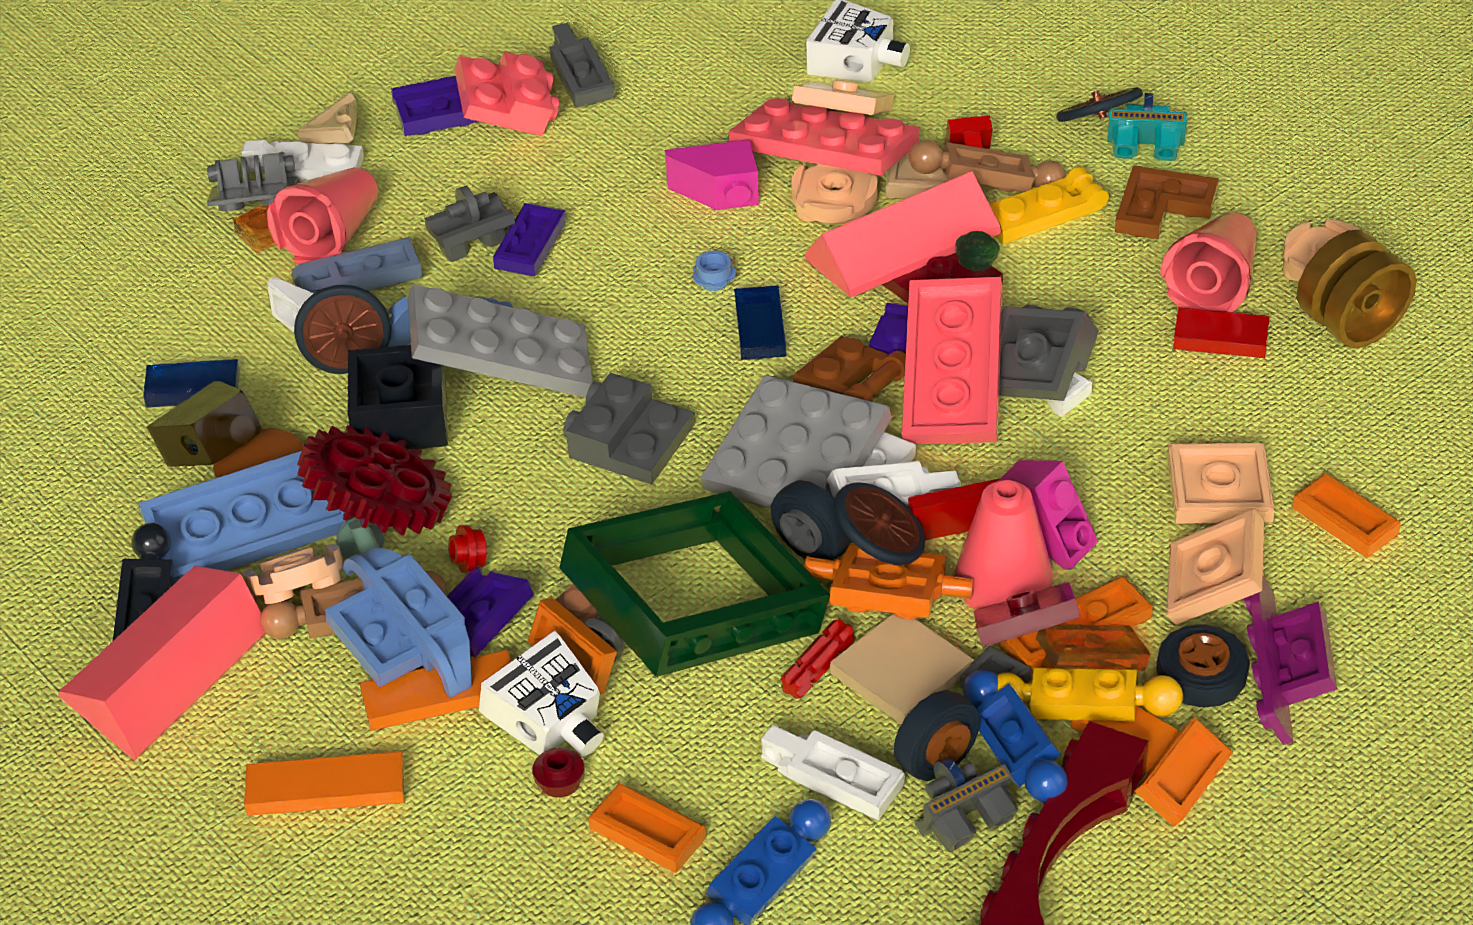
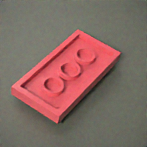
[729,98,919,176]
[902,277,1003,444]

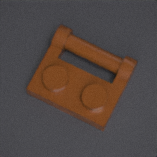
[794,336,906,402]

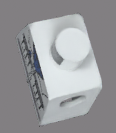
[806,0,910,82]
[479,631,604,756]

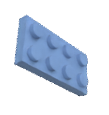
[139,451,345,585]

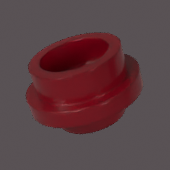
[532,748,585,798]

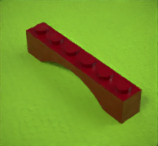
[980,721,1148,925]

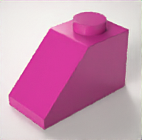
[665,140,759,210]

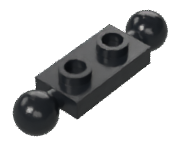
[112,523,175,642]

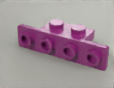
[1244,576,1337,745]

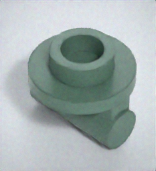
[336,517,384,559]

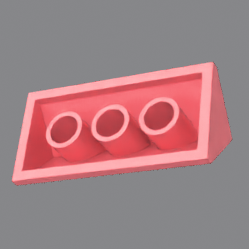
[805,171,1001,298]
[58,566,266,761]

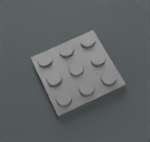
[700,375,892,508]

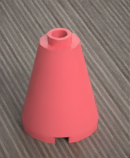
[267,167,379,264]
[1160,212,1257,312]
[955,480,1053,610]

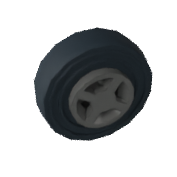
[770,480,851,560]

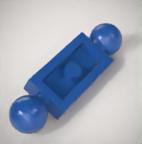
[963,669,1068,803]
[690,799,831,925]

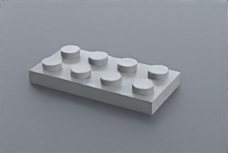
[407,284,593,398]

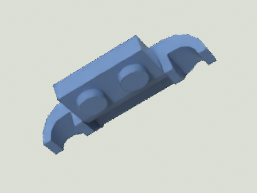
[325,548,472,698]

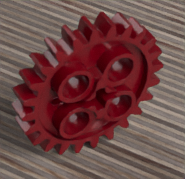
[297,425,452,535]

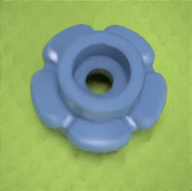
[693,251,736,291]

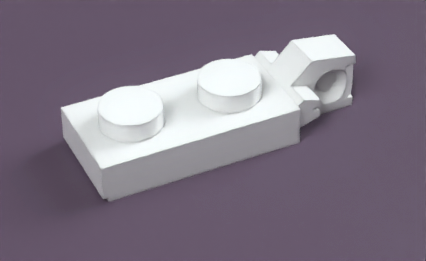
[242,140,364,182]
[827,461,961,506]
[761,725,905,821]

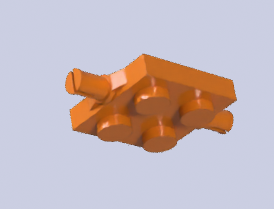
[804,543,974,619]

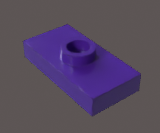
[493,203,566,277]

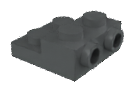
[999,305,1099,401]
[563,373,694,485]

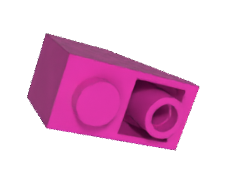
[998,460,1099,570]

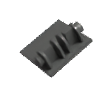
[207,152,298,211]

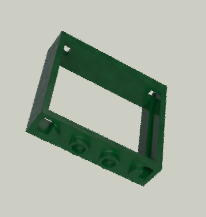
[559,491,830,677]

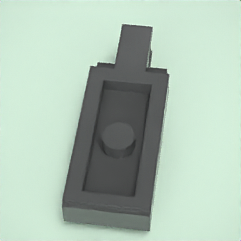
[549,22,615,108]

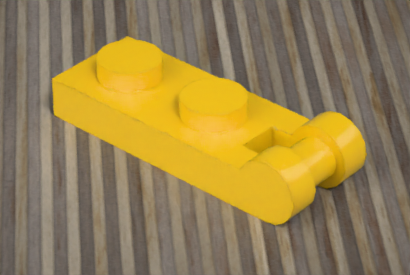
[989,166,1109,244]

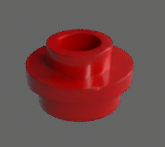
[448,524,487,573]

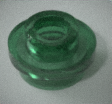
[955,231,1000,271]

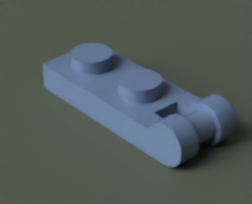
[292,237,422,293]

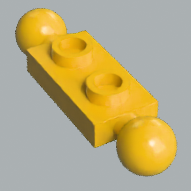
[997,668,1183,721]

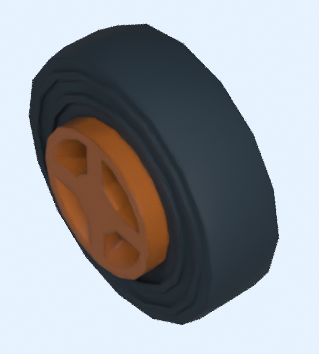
[1156,624,1250,708]
[894,689,980,781]

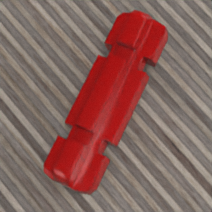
[780,619,854,699]

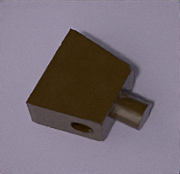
[146,381,262,467]

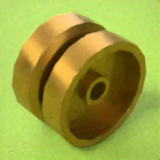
[1296,229,1417,348]

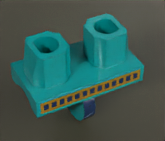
[1107,93,1187,161]

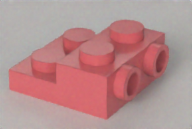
[454,52,559,136]

